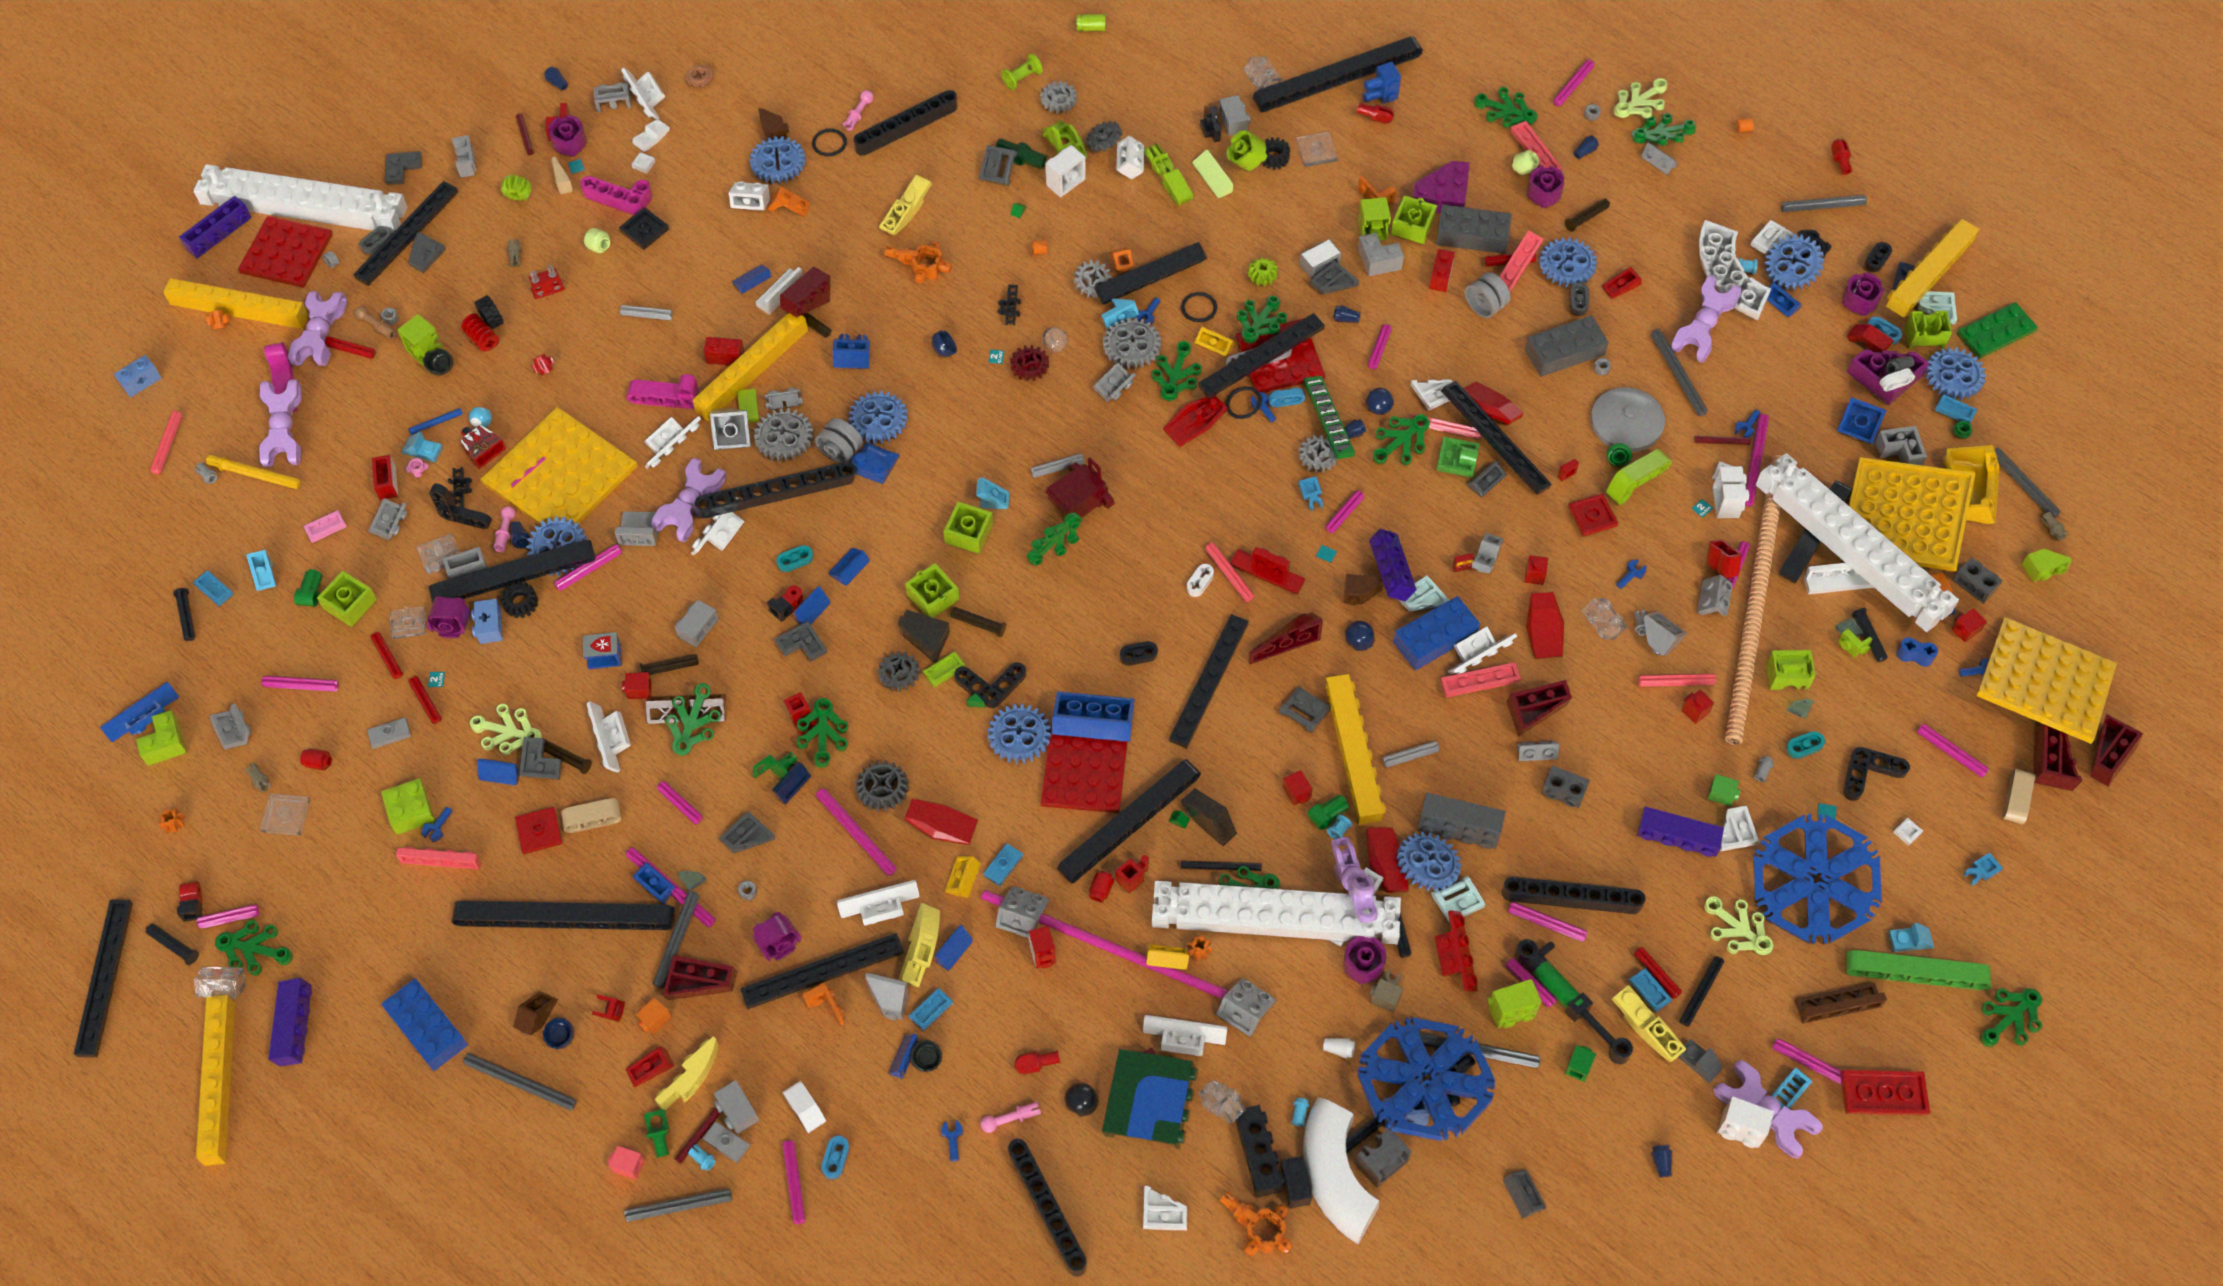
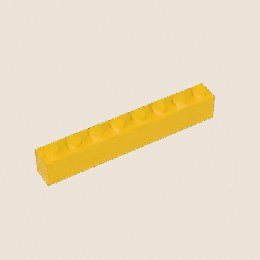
[1886,219,1980,318]
[163,278,309,329]
[692,313,808,422]
[1325,674,1386,825]
[196,995,235,1166]

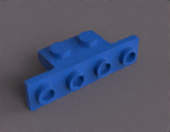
[100,682,179,742]

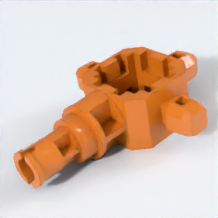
[885,241,952,283]
[1219,1191,1293,1257]

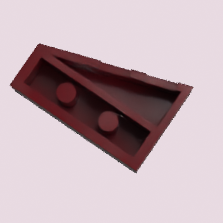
[780,266,831,317]
[1506,680,1572,737]
[2090,714,2143,787]
[2034,724,2082,791]
[663,955,738,1000]

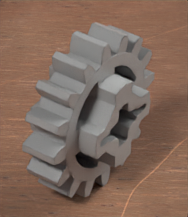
[1041,80,1077,114]
[1073,260,1112,299]
[1299,435,1338,473]

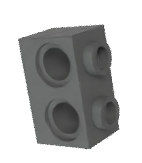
[1952,557,2003,604]
[1541,765,1590,808]

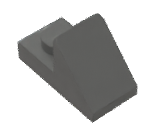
[1678,1038,1723,1084]

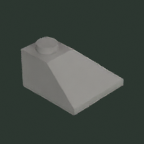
[710,408,751,450]
[1644,611,1688,656]
[865,973,910,1020]

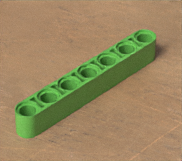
[1846,950,1991,990]

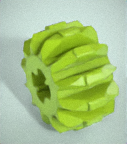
[501,174,532,202]
[1248,257,1278,287]

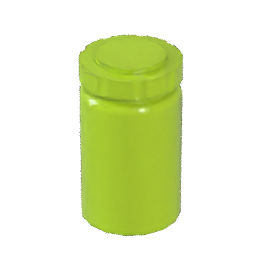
[1076,14,1106,31]

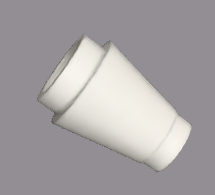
[1323,1038,1355,1059]

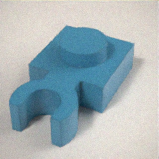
[1298,476,1323,511]
[1964,853,2003,885]

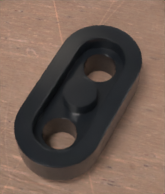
[1865,242,1892,272]
[1120,641,1158,666]

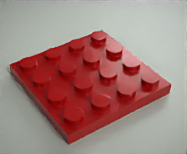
[238,216,333,288]
[1236,319,1325,394]
[1041,733,1128,813]

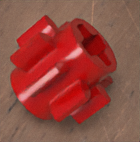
[531,353,555,376]

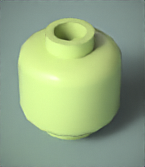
[1512,150,1539,175]
[584,228,610,253]

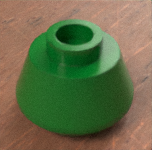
[1606,443,1632,467]

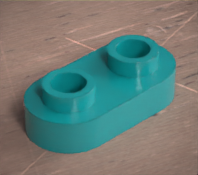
[776,545,814,572]
[1786,731,1825,759]

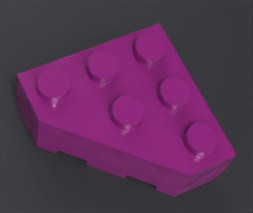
[1413,161,1470,213]
[1847,350,1930,406]

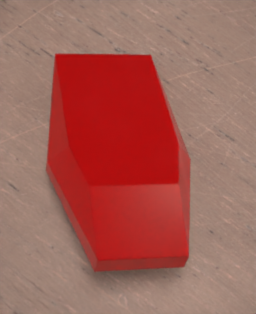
[1463,381,1523,425]
[1163,395,1228,447]
[1526,592,1564,659]
[904,798,978,845]
[1366,827,1409,893]

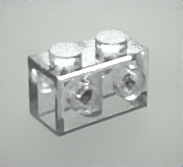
[1244,56,1282,90]
[416,534,460,574]
[1581,598,1627,640]
[194,967,246,999]
[1198,1080,1246,1124]

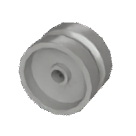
[1465,272,1511,318]
[815,418,863,463]

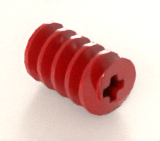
[461,313,500,352]

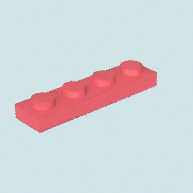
[1511,121,1562,172]
[1499,230,1544,292]
[1440,662,1521,698]
[396,846,481,870]

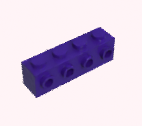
[179,195,252,259]
[1369,528,1417,602]
[1637,807,1724,857]
[268,978,312,1067]

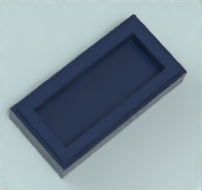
[772,762,811,804]

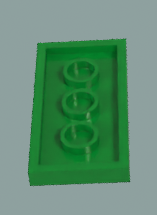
[1957,302,2038,359]

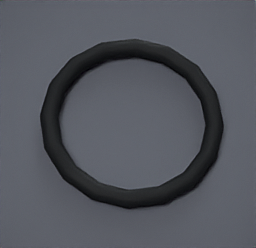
[812,128,847,156]
[1181,292,1218,322]
[1226,386,1262,419]

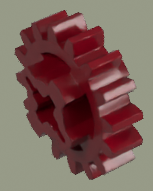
[1010,345,1049,382]

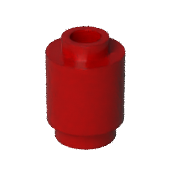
[300,748,332,770]
[1089,871,1114,903]

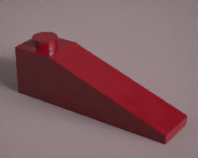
[1248,612,1323,664]

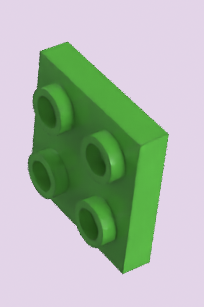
[1436,437,1480,478]

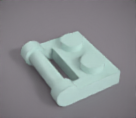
[1431,876,1485,924]

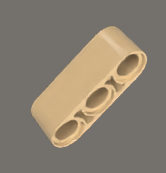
[2002,768,2035,825]
[561,798,621,833]

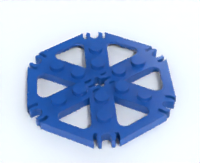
[1753,814,1882,944]
[1358,1017,1495,1141]

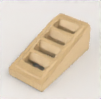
[551,157,573,194]

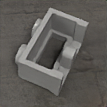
[594,82,631,112]
[452,135,477,178]

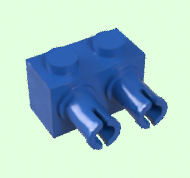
[1362,62,1401,104]
[833,334,870,369]

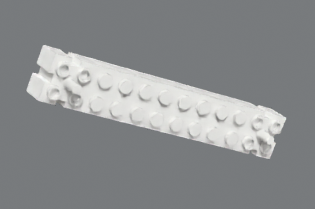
[193,164,408,233]
[1756,453,1959,632]
[1152,881,1401,944]

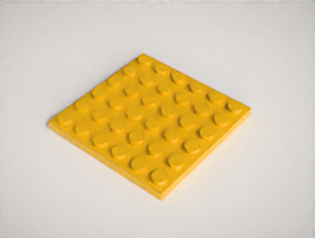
[480,407,638,535]
[1849,457,1976,572]
[1976,617,2117,744]

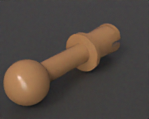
[354,306,397,340]

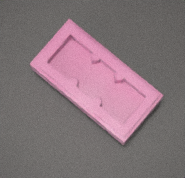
[303,510,347,543]

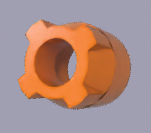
[1736,117,1753,133]
[1032,240,1047,255]

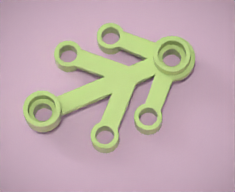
[1614,78,1667,118]
[470,704,542,755]
[1704,896,1773,955]

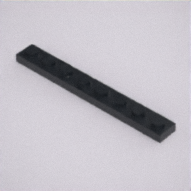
[353,181,458,286]
[1198,313,1325,399]
[1441,381,1552,495]
[1169,614,1249,749]
[74,900,133,1057]
[740,933,904,1010]

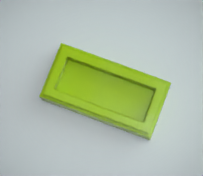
[737,388,759,423]
[923,651,966,688]

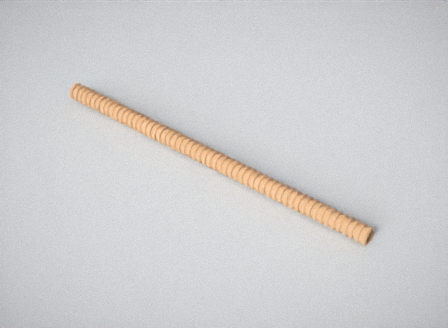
[1725,455,1782,745]

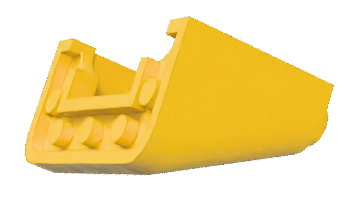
[1943,445,2000,524]

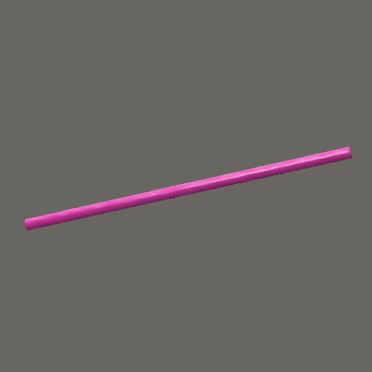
[981,890,1229,999]

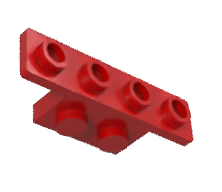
[1230,547,1305,594]
[1434,910,1478,992]

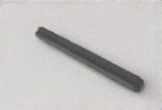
[1651,329,1708,416]
[1419,1031,1541,1068]
[463,1053,577,1110]

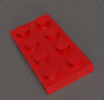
[1840,1070,1930,1116]

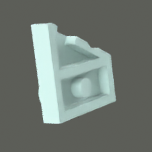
[1917,291,1957,325]
[1399,576,1449,611]

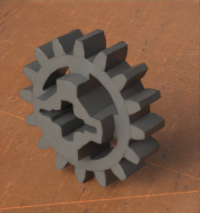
[1086,120,1123,153]
[878,651,920,692]

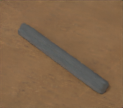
[1781,195,1867,212]
[1995,448,2061,518]
[653,891,699,988]
[625,1189,732,1222]

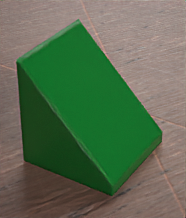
[1010,203,1027,218]
[966,693,985,708]
[1169,811,1190,829]

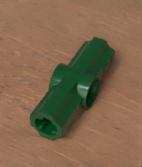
[996,138,1047,169]

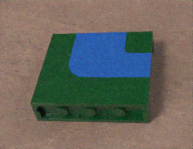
[1102,1049,1198,1149]

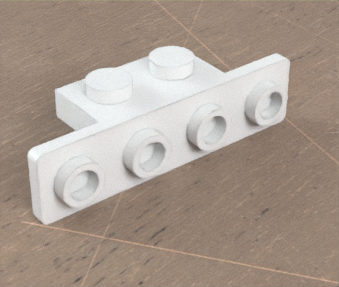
[621,67,665,120]
[645,416,701,469]
[691,497,744,555]
[1448,627,1517,674]
[587,701,631,773]
[837,880,919,926]
[1143,1015,1227,1056]

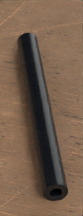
[1181,861,1262,871]

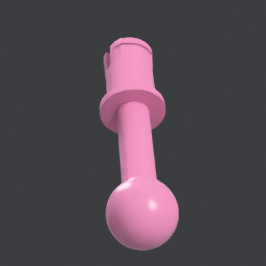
[843,90,874,131]
[493,506,516,553]
[980,1101,1041,1133]

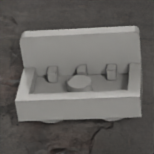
[1093,363,1136,403]
[368,498,407,541]
[1697,575,1732,616]
[210,704,251,750]

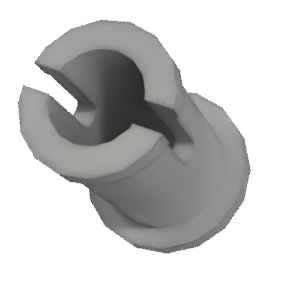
[195,462,217,484]
[1634,610,1647,635]
[1754,756,1774,782]

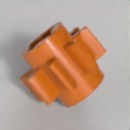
[205,310,230,329]
[158,808,185,833]
[1187,934,1213,961]

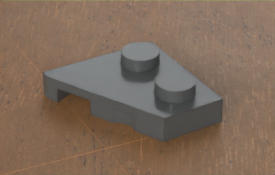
[408,232,446,273]
[1310,261,1359,295]
[719,811,776,853]

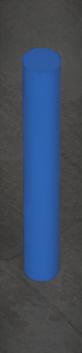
[408,408,463,435]

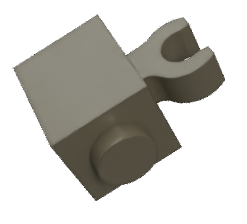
[1369,970,1403,1013]

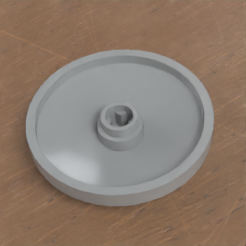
[1590,387,1665,452]

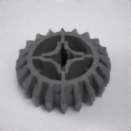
[855,760,909,812]

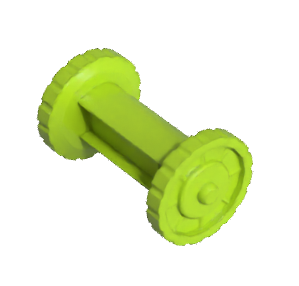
[1001,53,1043,90]

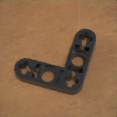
[429,483,492,529]
[954,662,1026,708]
[1843,747,1910,801]

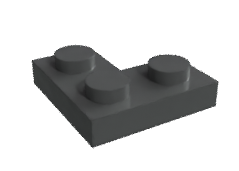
[385,151,422,185]
[774,621,827,662]
[519,737,562,780]

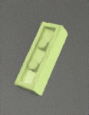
[1192,150,1233,199]

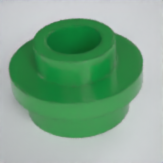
[1953,421,1972,439]

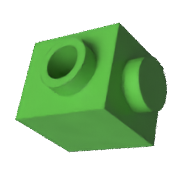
[1707,774,1741,807]

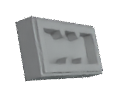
[367,718,411,749]
[703,1122,750,1163]

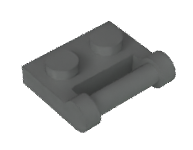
[979,145,1017,186]
[1279,686,1331,733]

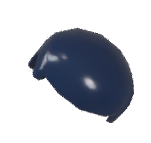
[932,330,957,357]
[1365,388,1394,415]
[1345,621,1375,651]
[543,1018,575,1049]

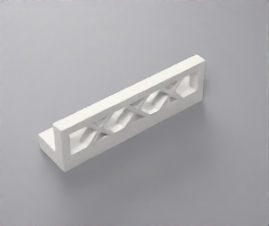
[1803,563,1874,594]

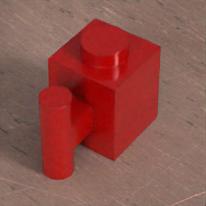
[1115,855,1149,894]

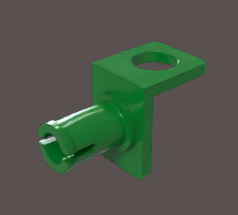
[753,752,798,779]
[644,1109,670,1158]

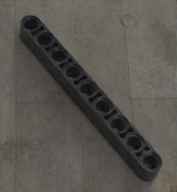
[694,462,856,519]
[428,540,596,603]
[1057,759,1201,884]

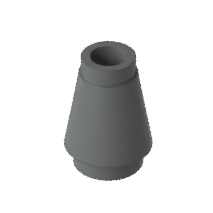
[1886,356,1914,374]

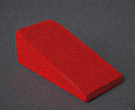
[1601,267,1642,299]
[626,1046,674,1087]

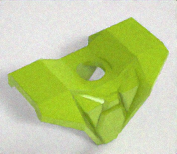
[1042,120,1088,159]

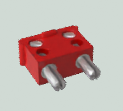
[529,265,565,299]

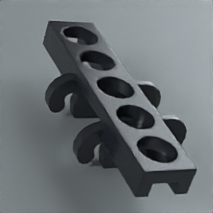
[997,285,1021,325]
[448,467,472,508]

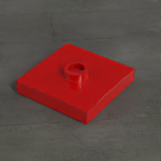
[1568,493,1618,537]
[515,807,563,855]

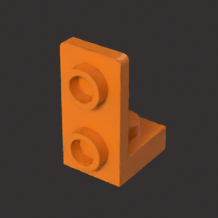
[1358,176,1397,205]
[768,186,810,217]
[802,983,845,1026]

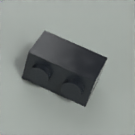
[1280,1156,1312,1209]

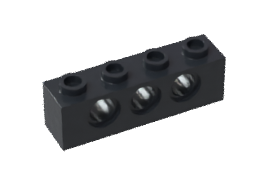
[1234,1105,1285,1198]

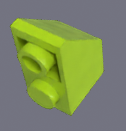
[2022,549,2072,582]

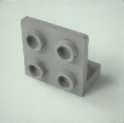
[615,512,658,546]
[995,886,1050,938]
[1216,978,1276,1037]

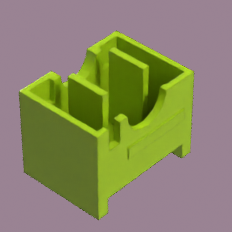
[1358,197,1391,241]
[1904,311,1952,349]
[397,314,443,366]
[1766,650,1816,690]

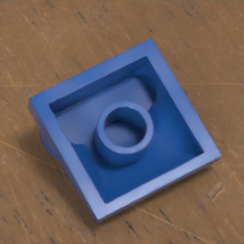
[1837,397,1887,444]
[852,442,899,484]

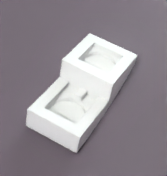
[632,119,670,152]

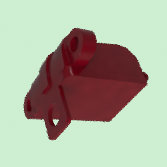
[1045,457,1115,518]

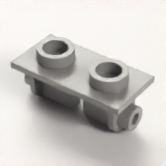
[1641,142,1678,175]
[764,388,803,410]
[1517,740,1559,761]

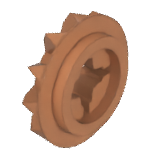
[686,65,713,88]

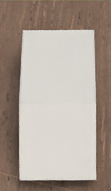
[782,1081,826,1133]

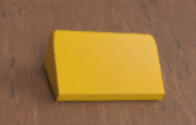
[1194,326,1235,357]
[944,856,980,898]
[1146,944,1189,970]

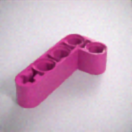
[580,176,653,215]
[264,342,297,412]
[626,374,699,409]

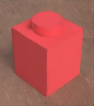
[608,1146,645,1180]

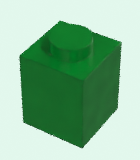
[1565,1045,1596,1082]

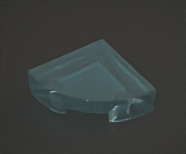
[1835,618,1864,637]
[1787,699,1814,719]
[678,871,706,891]

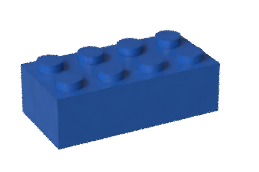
[1393,596,1480,671]
[1052,691,1135,742]
[381,978,468,1071]

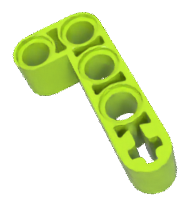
[1606,449,1672,505]

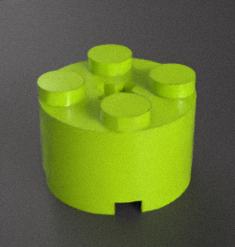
[1227,130,1267,171]

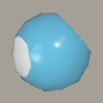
[469,407,492,428]

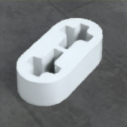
[1879,368,1915,391]
[1187,564,1214,597]

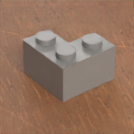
[1358,233,1404,277]
[1875,426,1927,466]

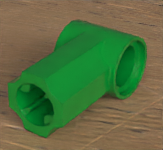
[294,569,323,607]
[1307,794,1349,830]

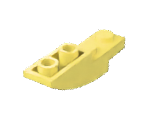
[879,175,932,235]
[898,903,940,987]
[1612,985,1686,1063]
[655,1036,719,1110]

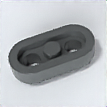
[360,226,392,254]
[1570,283,1589,315]

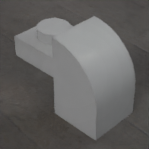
[1472,533,1504,573]

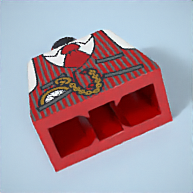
[461,425,506,470]

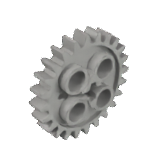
[1103,317,1161,369]
[754,408,814,462]

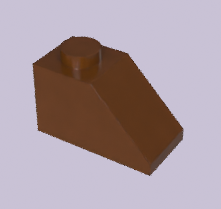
[758,108,789,142]
[1344,574,1384,605]
[513,991,558,1035]

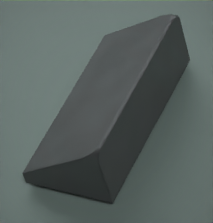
[1466,461,1507,497]
[1503,1169,1546,1218]

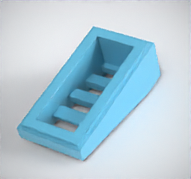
[1771,1067,1812,1109]

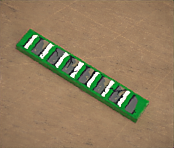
[1303,376,1355,459]

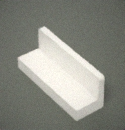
[755,267,803,315]

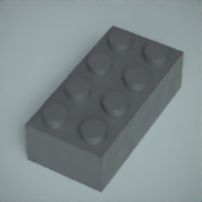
[1436,205,1512,254]
[1525,315,1609,377]
[1418,792,1506,849]

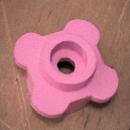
[406,458,429,477]

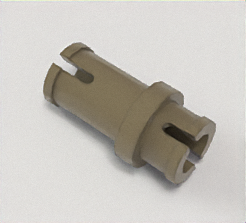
[507,239,522,267]
[2040,512,2068,541]
[246,763,271,793]

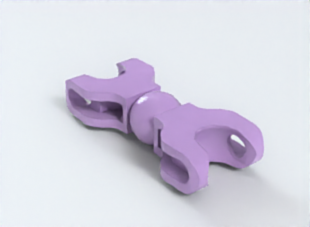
[1672,275,1741,363]
[288,291,347,366]
[259,379,302,467]
[652,458,726,543]
[1331,837,1377,923]
[1713,1060,1823,1158]

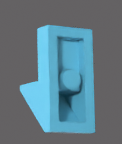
[1101,299,1140,331]
[401,432,443,462]
[976,477,1010,509]
[246,550,277,591]
[1888,923,1934,952]

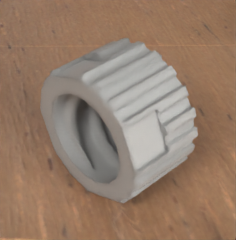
[1584,104,1601,121]
[322,251,339,268]
[381,307,399,325]
[1594,358,1611,376]
[738,881,757,901]

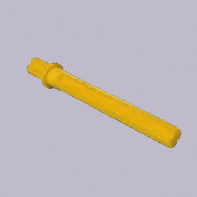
[206,455,301,490]

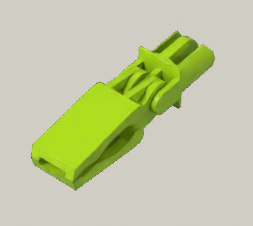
[1144,143,1193,206]

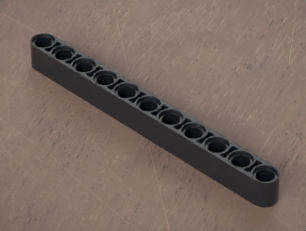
[1252,36,1423,112]
[452,901,675,930]

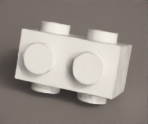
[1117,136,1144,180]
[729,181,770,210]

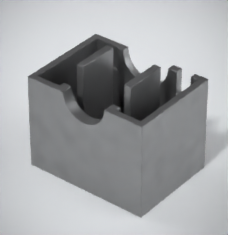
[1355,1129,1411,1188]

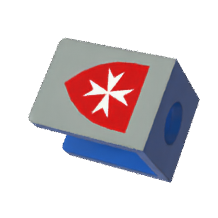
[583,632,622,669]

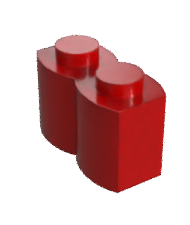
[1706,539,1742,579]

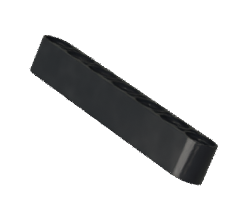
[854,90,958,156]
[1094,242,1207,305]
[1778,480,1853,584]
[1502,877,1646,914]
[1008,1139,1087,1277]

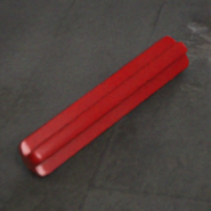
[1484,253,1537,267]
[325,336,376,359]
[370,632,403,679]
[408,676,442,724]
[1634,947,1682,999]

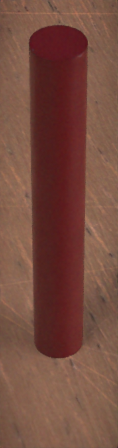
[516,114,534,155]
[1694,436,1751,445]
[675,1108,721,1164]

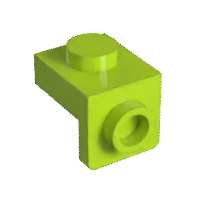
[1838,628,1873,658]

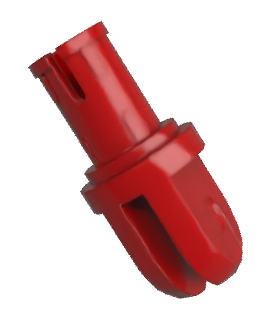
[1357,102,1394,124]
[1831,139,1853,175]
[1014,1050,1060,1074]

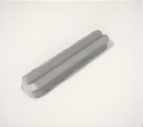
[620,305,672,320]
[1031,453,1084,478]
[1383,741,1439,767]

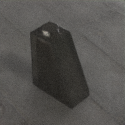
[898,609,950,663]
[1181,788,1237,846]

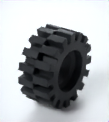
[1261,137,1290,170]
[474,295,504,330]
[501,581,538,618]

